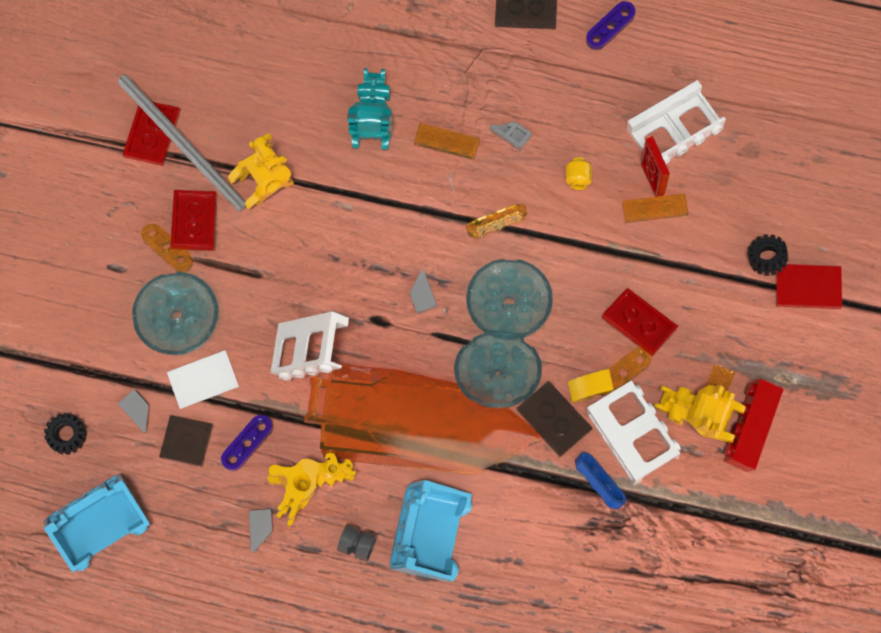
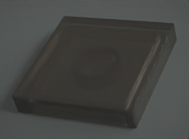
[159,415,213,467]

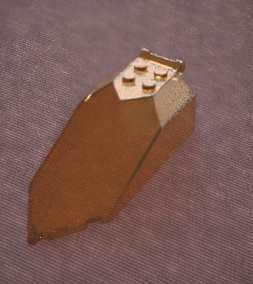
[304,364,542,475]

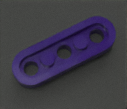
[586,1,635,50]
[221,415,273,471]

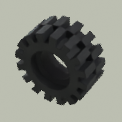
[748,234,788,276]
[44,413,87,455]

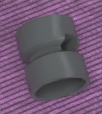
[337,524,377,562]

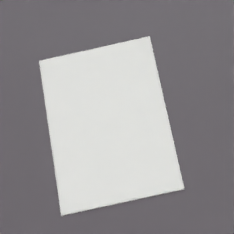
[167,350,239,409]

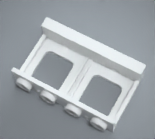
[626,80,726,164]
[270,311,349,381]
[586,380,681,485]

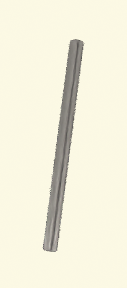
[118,75,246,212]

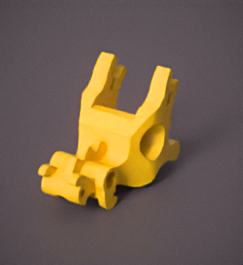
[228,133,294,209]
[653,385,746,443]
[267,452,356,527]

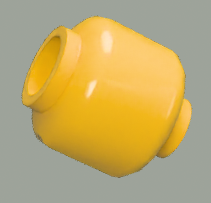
[565,157,592,190]

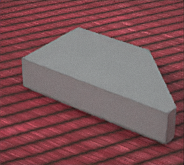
[489,122,532,151]
[410,270,437,314]
[118,390,149,434]
[249,509,273,553]

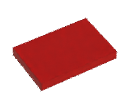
[122,101,181,166]
[640,136,670,199]
[171,190,216,251]
[776,264,842,309]
[601,288,679,356]

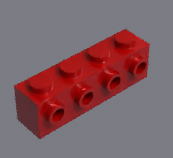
[724,378,784,472]

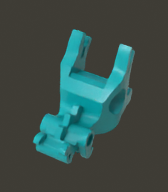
[347,68,393,150]

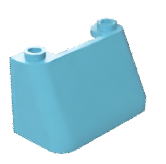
[43,474,150,573]
[390,480,472,582]

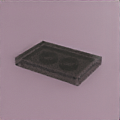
[495,0,557,29]
[516,381,593,458]

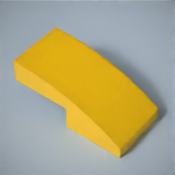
[568,369,614,403]

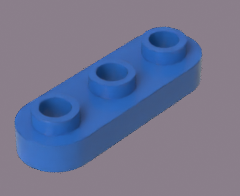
[575,452,626,509]

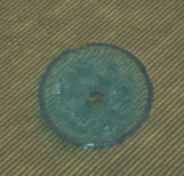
[466,259,552,340]
[132,272,219,355]
[454,331,542,408]

